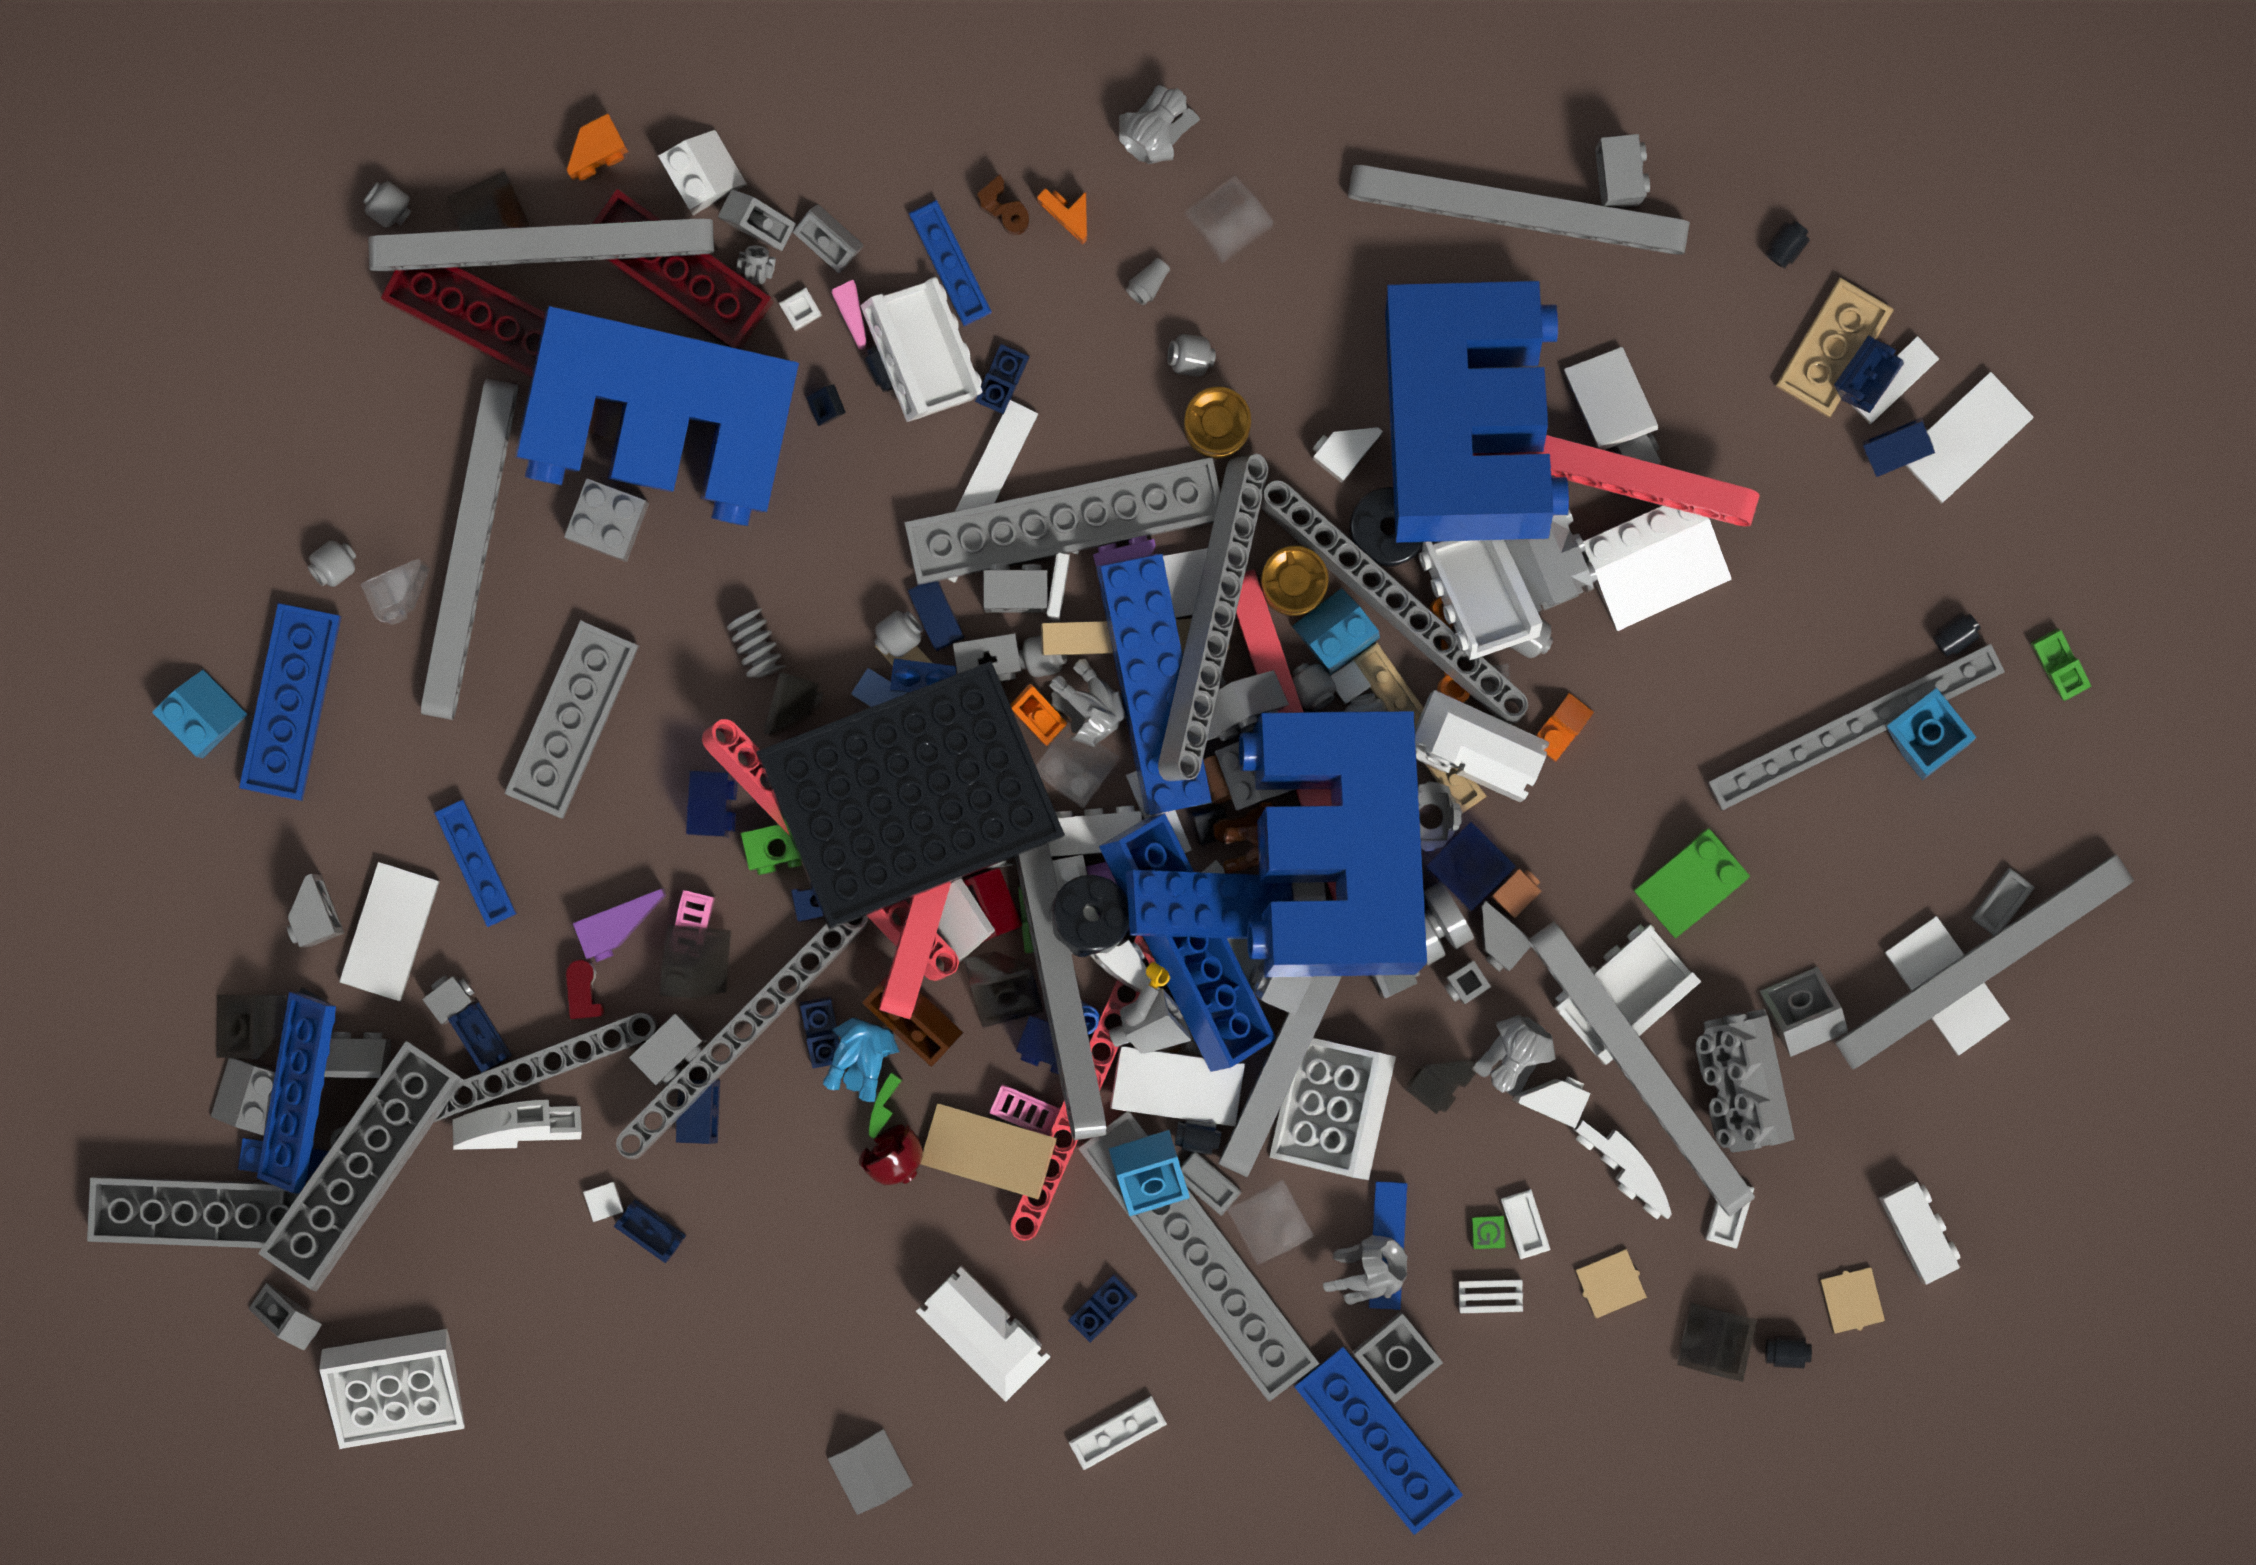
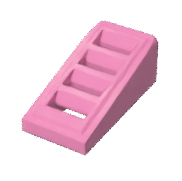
[832,280,867,350]
[669,890,715,959]
[990,1084,1060,1136]

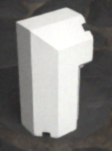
[1415,690,1549,802]
[916,1265,1051,1402]

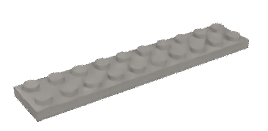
[905,457,1220,585]
[1078,1111,1319,1402]

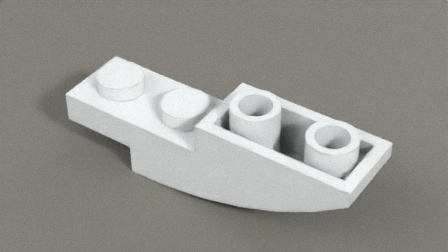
[1083,906,1160,993]
[453,1100,582,1150]
[1573,1120,1672,1219]

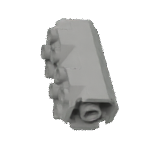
[1505,475,1598,613]
[1696,1009,1795,1153]

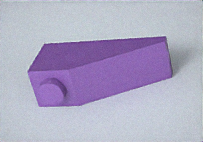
[573,889,666,962]

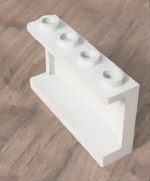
[861,277,983,422]
[1419,540,1543,661]
[1553,924,1701,1065]

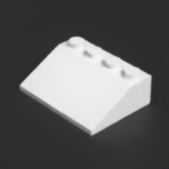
[1582,506,1731,631]
[1269,1038,1396,1180]
[319,1329,465,1449]

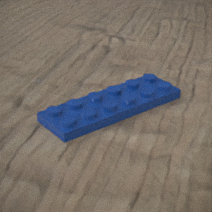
[239,603,342,801]
[1126,870,1293,939]
[257,992,336,1194]
[1294,1346,1463,1535]

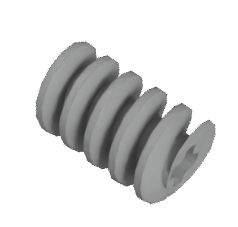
[727,608,786,678]

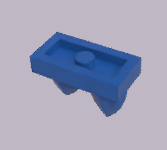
[890,658,957,693]

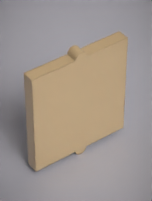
[1575,1249,1647,1318]
[1820,1267,1885,1334]

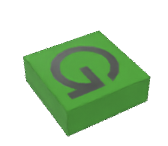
[1472,1216,1505,1249]

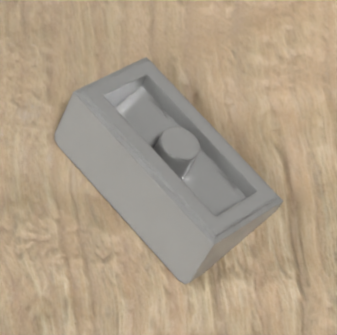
[793,205,864,274]

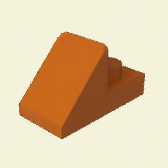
[1037,188,1087,245]
[1010,684,1068,746]
[1536,693,1594,762]

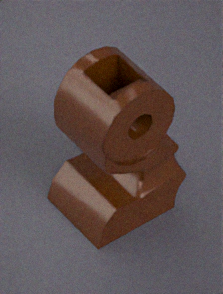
[977,174,1029,235]

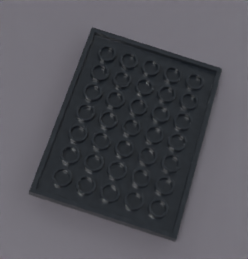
[756,661,1065,930]

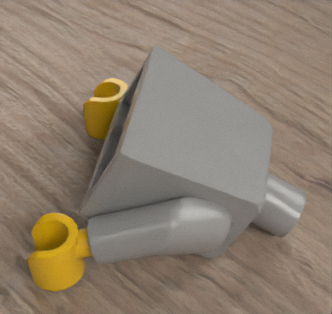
[1109,962,1191,1053]

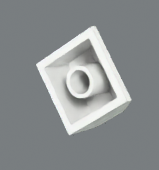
[658,130,747,215]

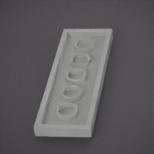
[504,620,639,819]

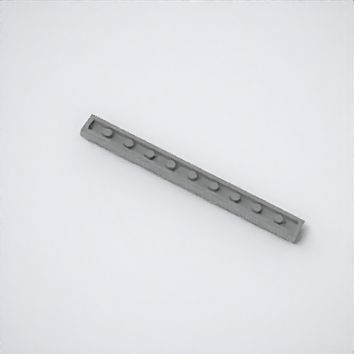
[1707,644,2005,811]

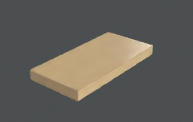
[1775,278,1894,418]
[921,1103,1057,1199]

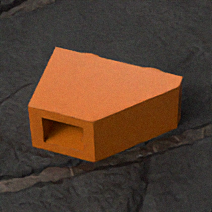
[567,114,628,181]

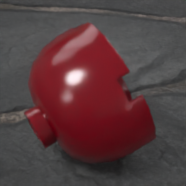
[859,1124,923,1185]

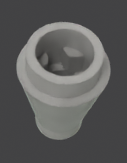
[1126,258,1170,305]

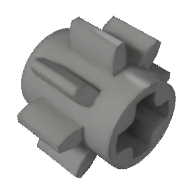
[736,245,776,285]

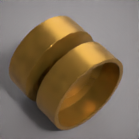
[1184,387,1251,459]
[1260,546,1328,616]

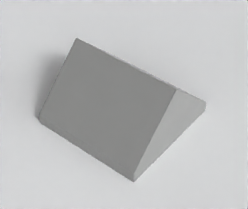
[828,1429,913,1515]

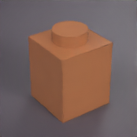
[1490,869,1542,919]

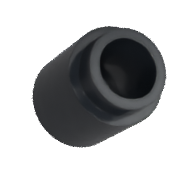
[1765,221,1810,269]
[863,346,893,393]
[1932,612,1981,657]
[1174,1120,1222,1155]
[1765,1335,1812,1369]

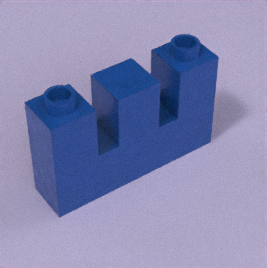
[1385,281,1569,543]
[514,306,799,526]
[1239,711,1427,977]

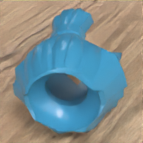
[823,1017,900,1102]

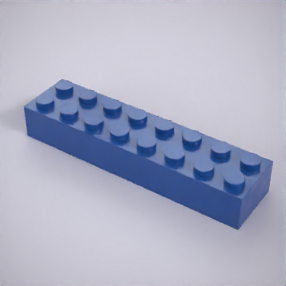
[1096,553,1212,815]
[1099,813,1276,1072]

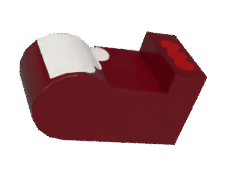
[566,960,605,1019]

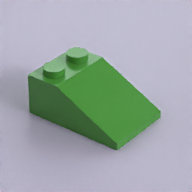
[1634,828,1750,939]

